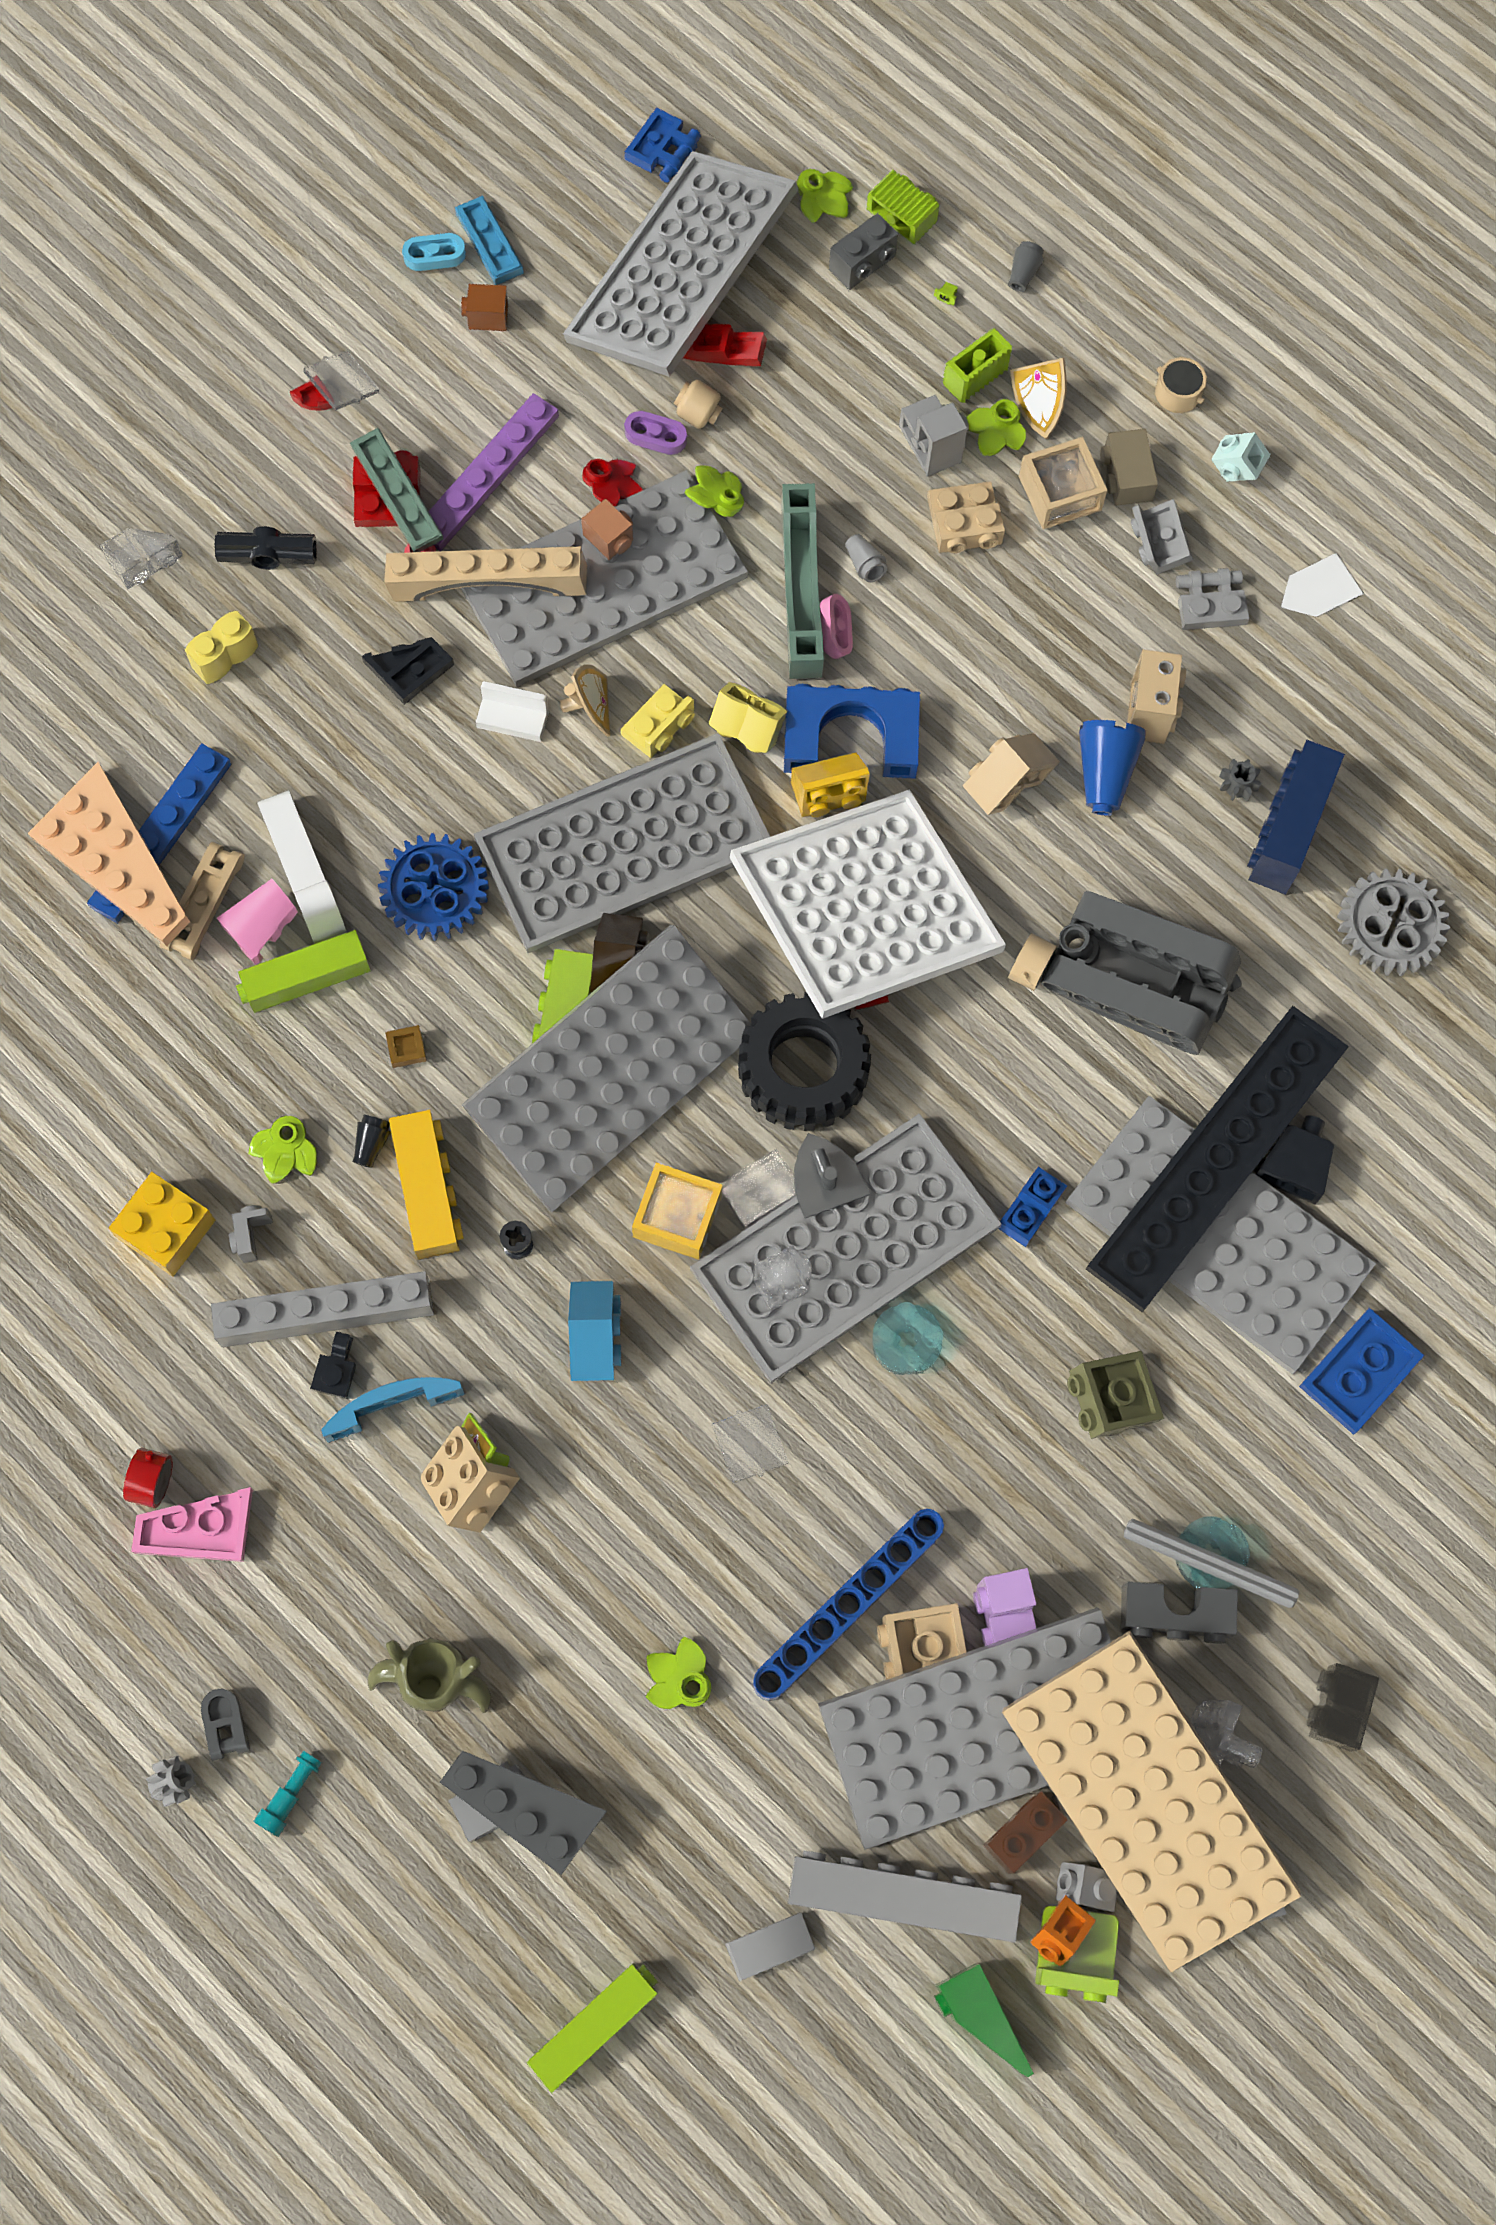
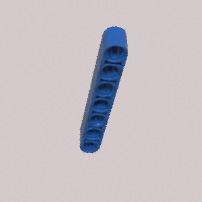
[753,1509,944,1701]

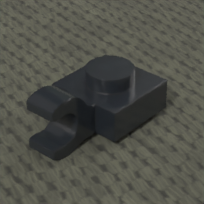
[310,1331,356,1399]

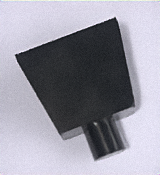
[1256,1115,1334,1205]

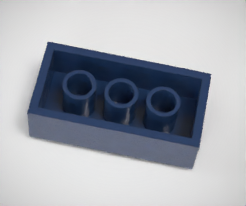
[1247,740,1345,895]

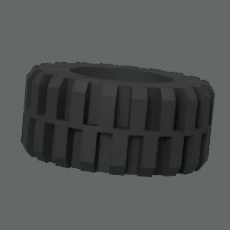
[738,992,871,1131]

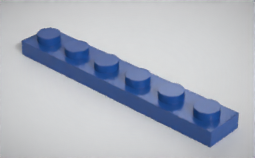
[87,743,232,924]

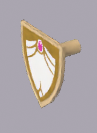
[1010,358,1067,439]
[560,664,610,737]

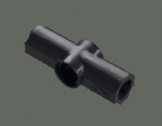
[214,526,317,570]

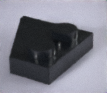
[362,637,454,705]

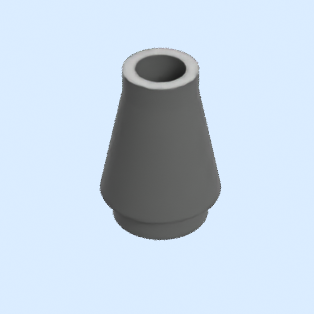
[1008,241,1044,292]

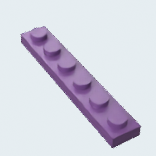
[429,393,559,551]

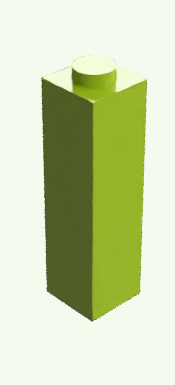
[236,930,371,1013]
[526,1963,658,2093]

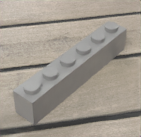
[211,1271,434,1347]
[787,1851,1021,1943]

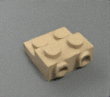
[927,481,1005,553]
[877,1603,967,1680]

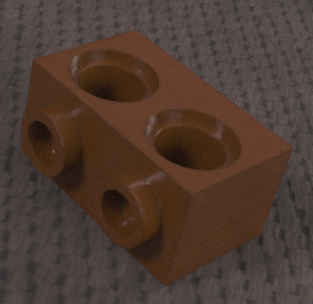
[983,1791,1068,1874]

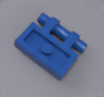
[624,107,701,183]

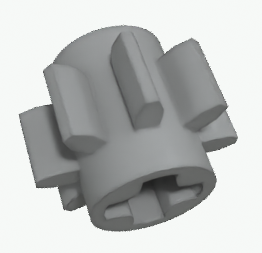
[146,1756,196,1807]

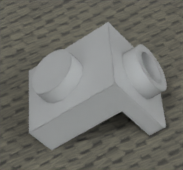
[229,1205,273,1263]
[1056,1862,1117,1912]

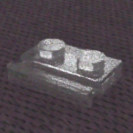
[719,1149,796,1229]

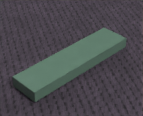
[350,428,444,552]

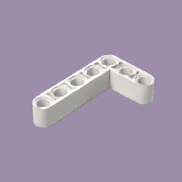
[257,790,347,944]

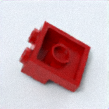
[353,450,421,527]

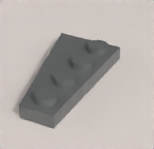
[440,1751,607,1875]

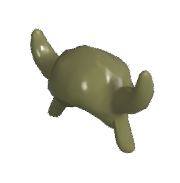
[367,1637,491,1713]

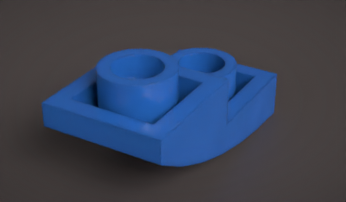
[999,1167,1067,1247]

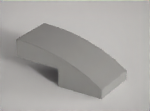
[725,1912,815,1981]

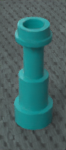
[253,1751,322,1837]

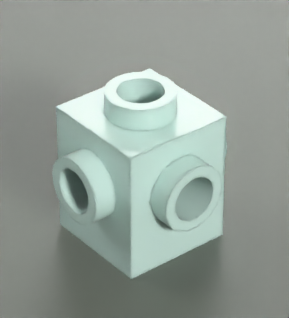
[1211,433,1270,482]

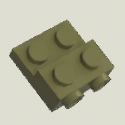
[1067,1351,1164,1439]

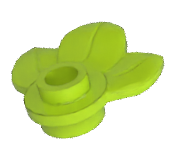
[797,169,853,223]
[967,399,1026,456]
[685,465,744,517]
[248,1116,317,1184]
[646,1637,711,1709]

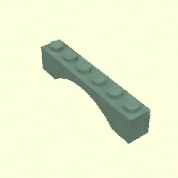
[781,483,824,679]

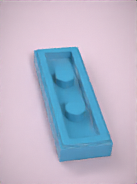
[455,196,524,285]

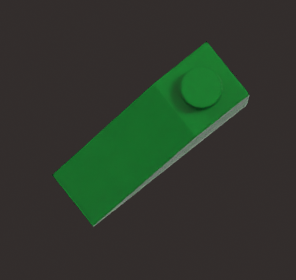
[934,1963,1034,2078]

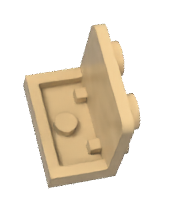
[421,1426,520,1532]

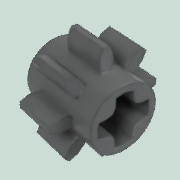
[1219,759,1262,801]

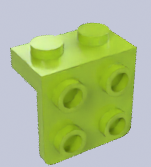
[1035,1906,1119,2003]

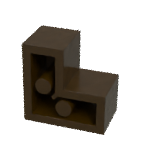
[590,913,648,994]

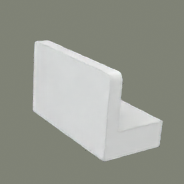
[476,681,549,742]

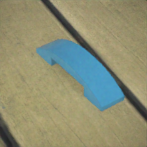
[321,1377,465,1443]

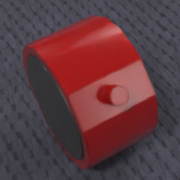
[123,1448,173,1508]

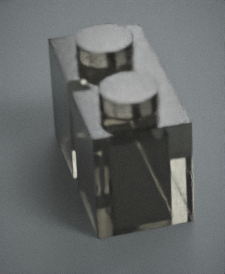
[1307,1663,1379,1752]

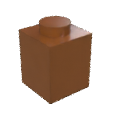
[461,284,509,331]

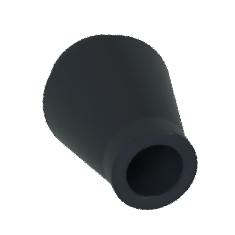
[352,1114,391,1168]

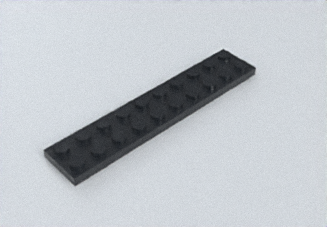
[1086,1005,1349,1313]

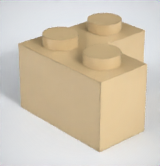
[963,733,1060,815]

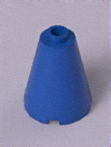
[1079,720,1146,816]

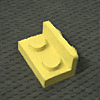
[621,684,695,758]

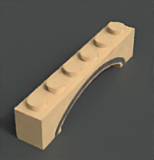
[384,546,587,602]

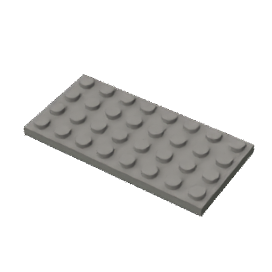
[563,151,798,377]
[461,470,748,687]
[474,733,770,953]
[462,925,751,1212]
[1065,1096,1376,1374]
[690,1113,1002,1384]
[818,1607,1111,1850]

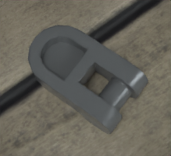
[201,1689,250,1761]

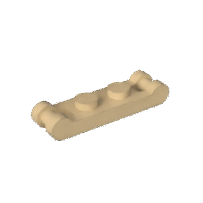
[160,842,245,960]

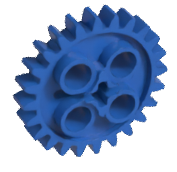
[378,833,489,941]

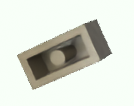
[1100,428,1158,506]

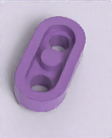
[624,411,687,455]

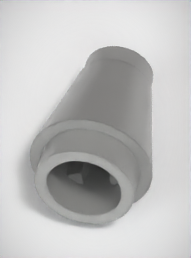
[845,534,887,583]

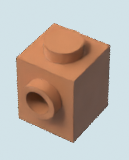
[581,499,633,560]

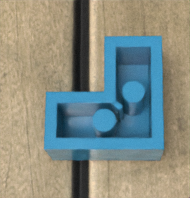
[568,1281,621,1381]

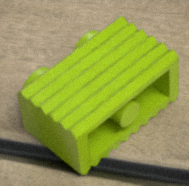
[866,170,939,244]
[942,328,1012,403]

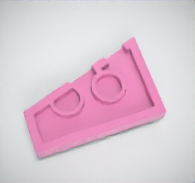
[131,1487,253,1562]

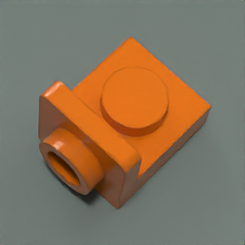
[1031,1895,1096,1966]

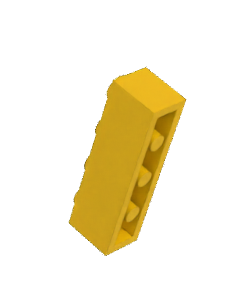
[389,1110,464,1260]

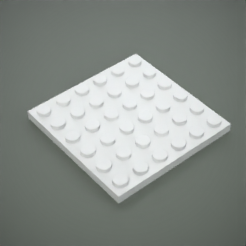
[730,789,1006,1019]

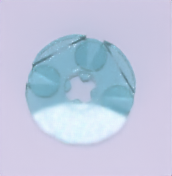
[872,1302,943,1375]
[1175,1516,1250,1589]

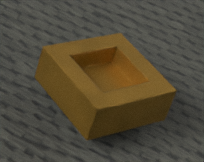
[385,1025,427,1068]

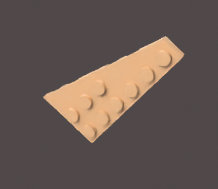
[28,762,190,946]

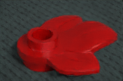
[582,459,643,506]

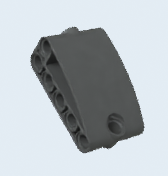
[1041,891,1241,1055]

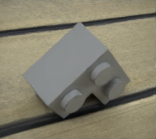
[899,395,969,477]

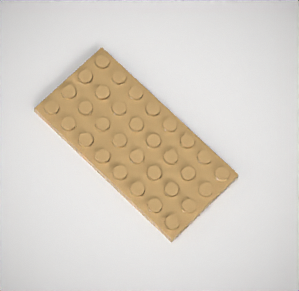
[1002,1631,1301,1972]

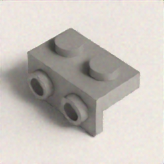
[1131,499,1193,574]

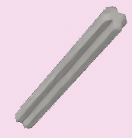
[1124,1519,1299,1608]

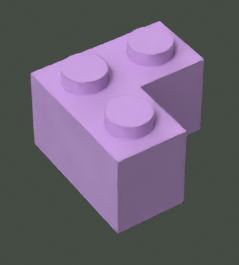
[973,1568,1036,1646]

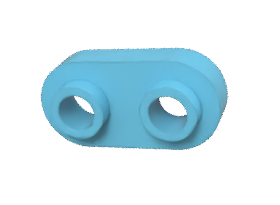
[402,233,466,271]

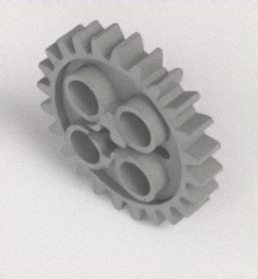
[1337,868,1450,976]

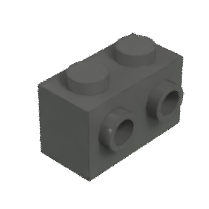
[829,213,898,290]

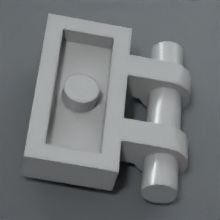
[1176,568,1249,630]

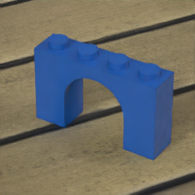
[783,684,920,779]

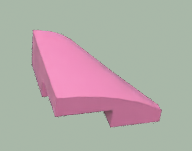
[217,879,298,965]

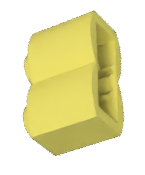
[185,611,258,684]
[709,682,787,753]

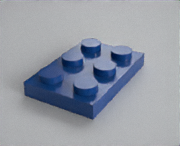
[1299,1308,1424,1435]

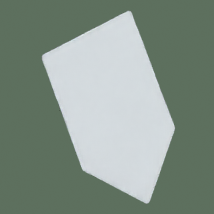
[1281,553,1363,617]

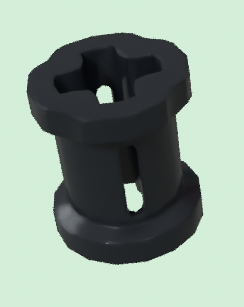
[499,1220,534,1260]

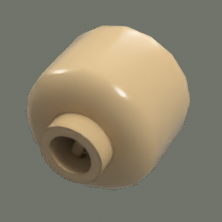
[674,380,723,429]

